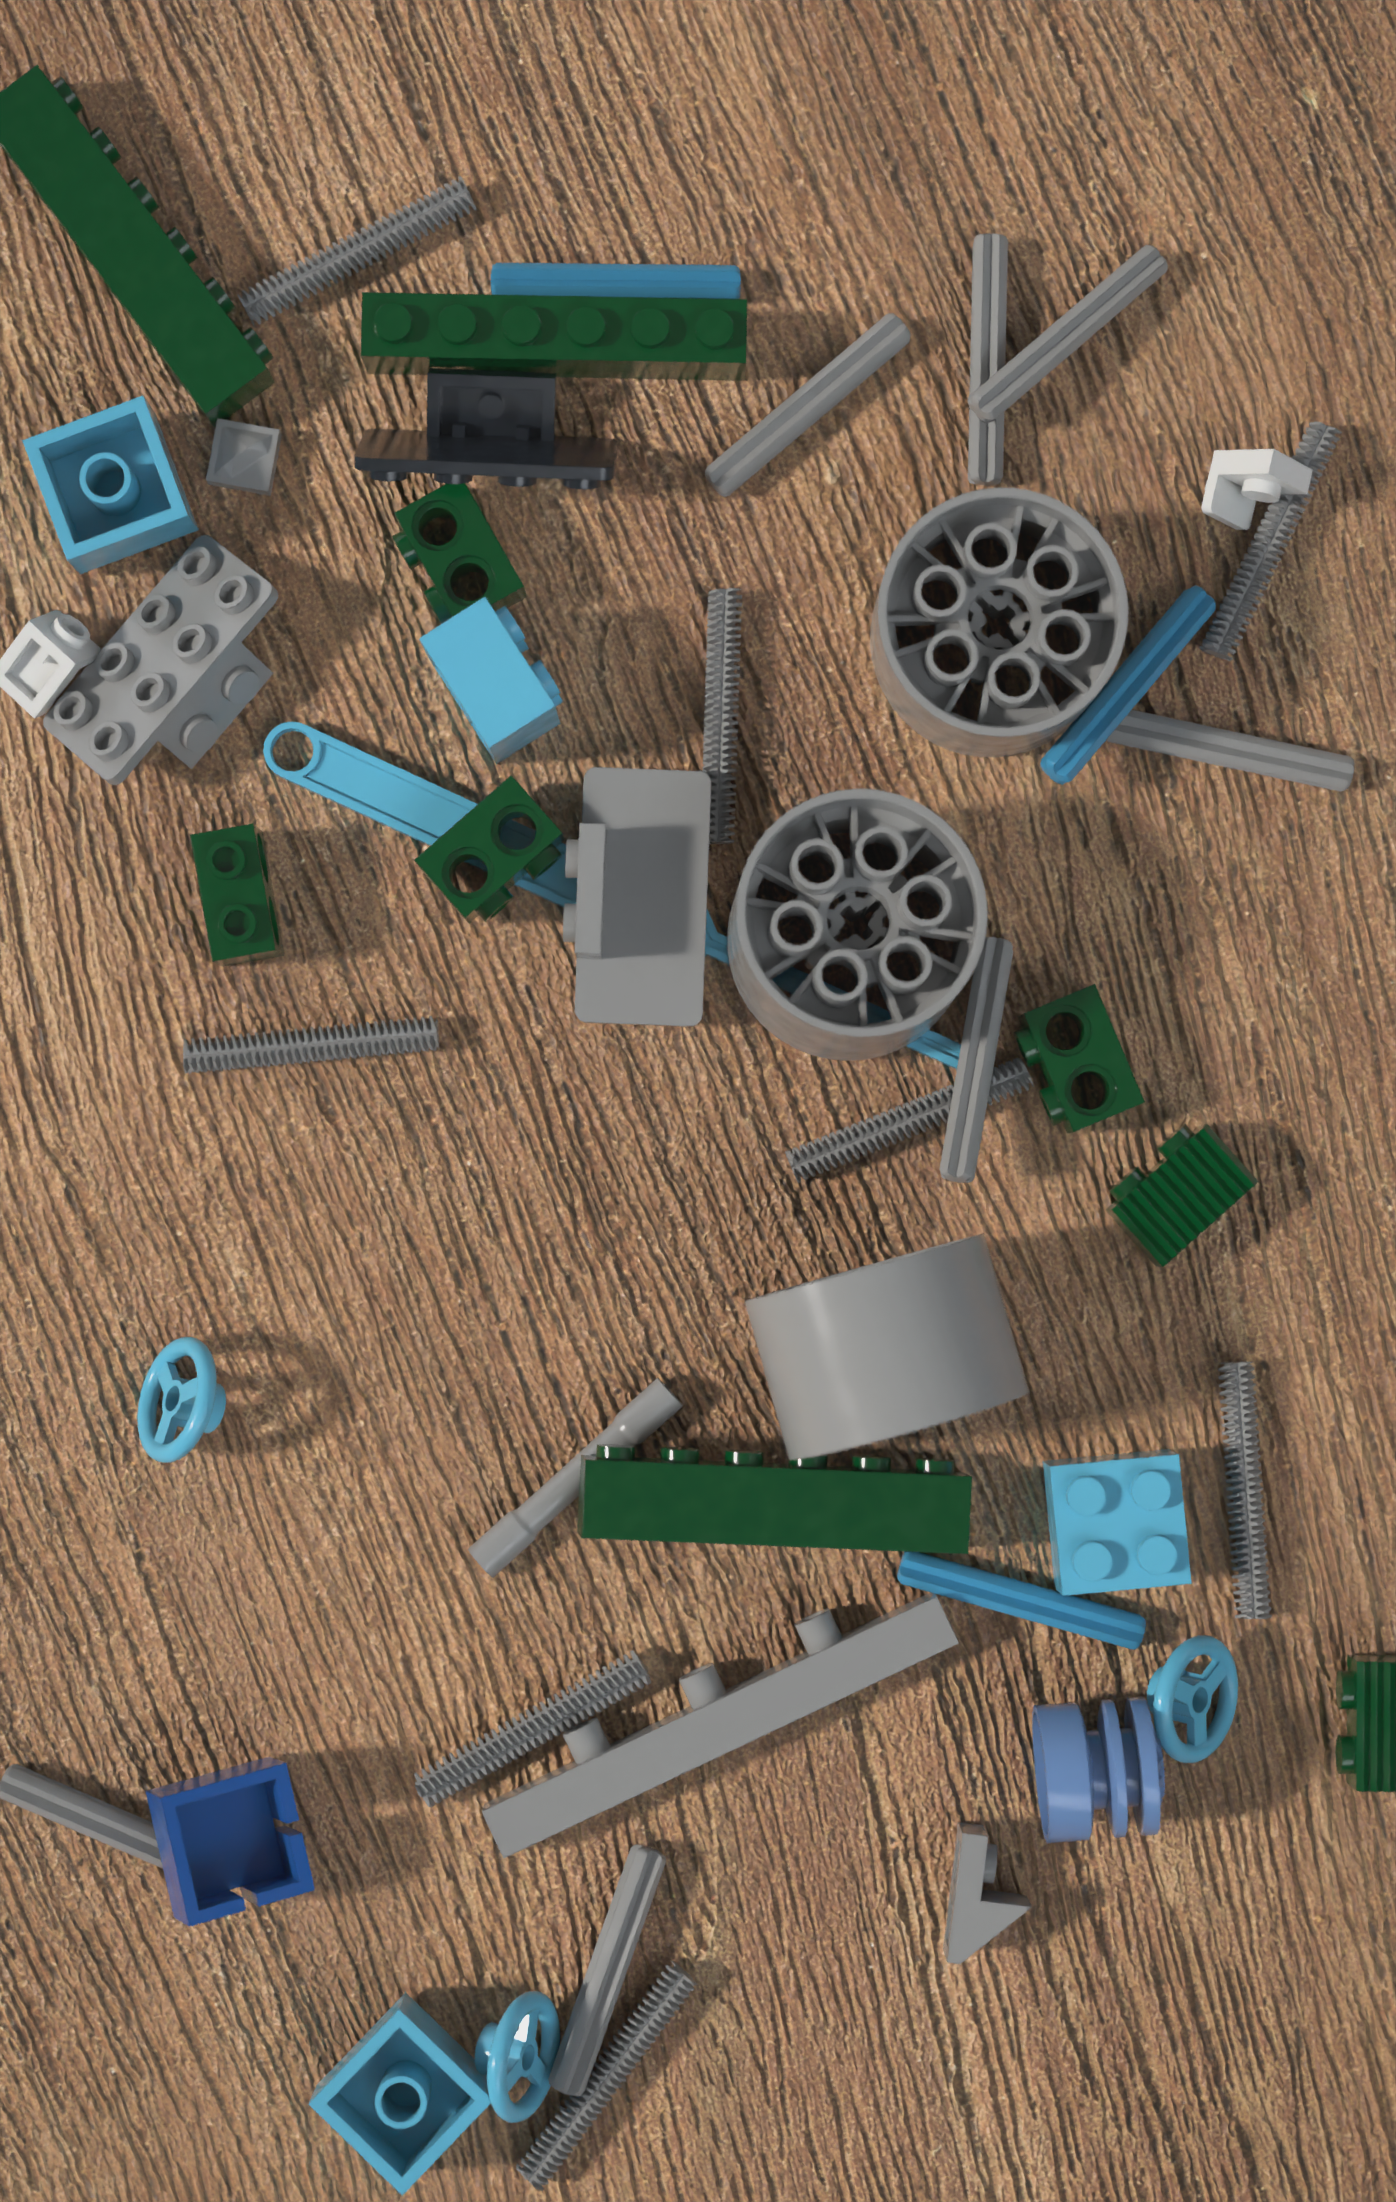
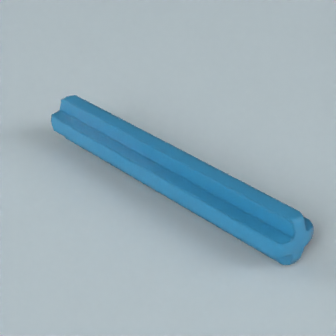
[491,263,741,299]
[1040,585,1216,785]
[897,1552,1146,1650]

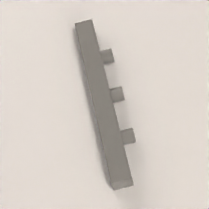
[482,1593,959,1859]

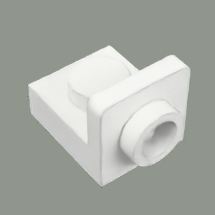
[1201,449,1313,530]
[0,610,101,719]

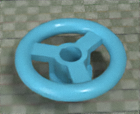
[137,1337,226,1463]
[1147,1635,1238,1763]
[475,1991,560,2123]

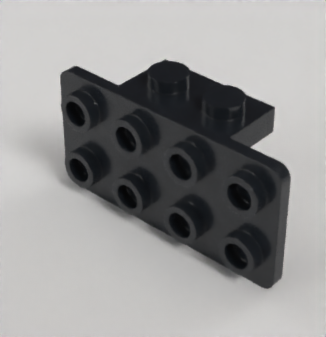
[354,368,618,489]

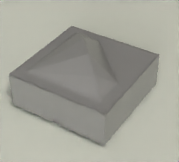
[206,418,282,496]

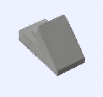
[943,1822,1031,1964]

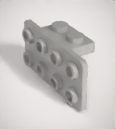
[43,535,278,785]
[563,767,711,1027]

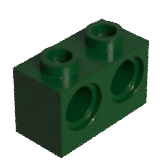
[392,483,527,624]
[414,775,564,924]
[190,823,285,967]
[1014,984,1145,1134]

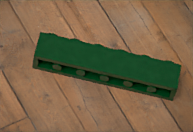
[0,65,275,428]
[361,292,747,381]
[577,1444,972,1554]

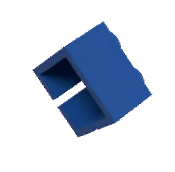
[146,1757,315,1927]

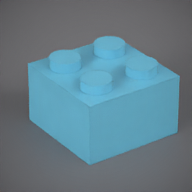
[22,396,199,574]
[419,597,563,764]
[1042,1449,1192,1596]
[309,1992,491,2196]

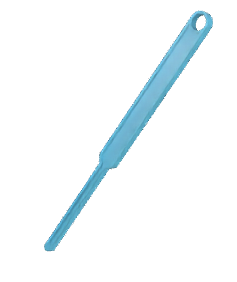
[263,722,961,1070]

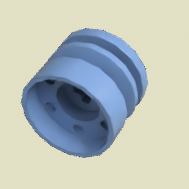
[1032,1697,1165,1843]

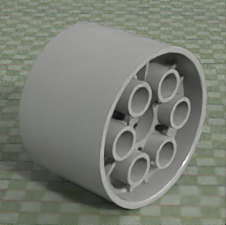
[870,487,1128,758]
[727,789,987,1061]
[744,1233,1029,1460]

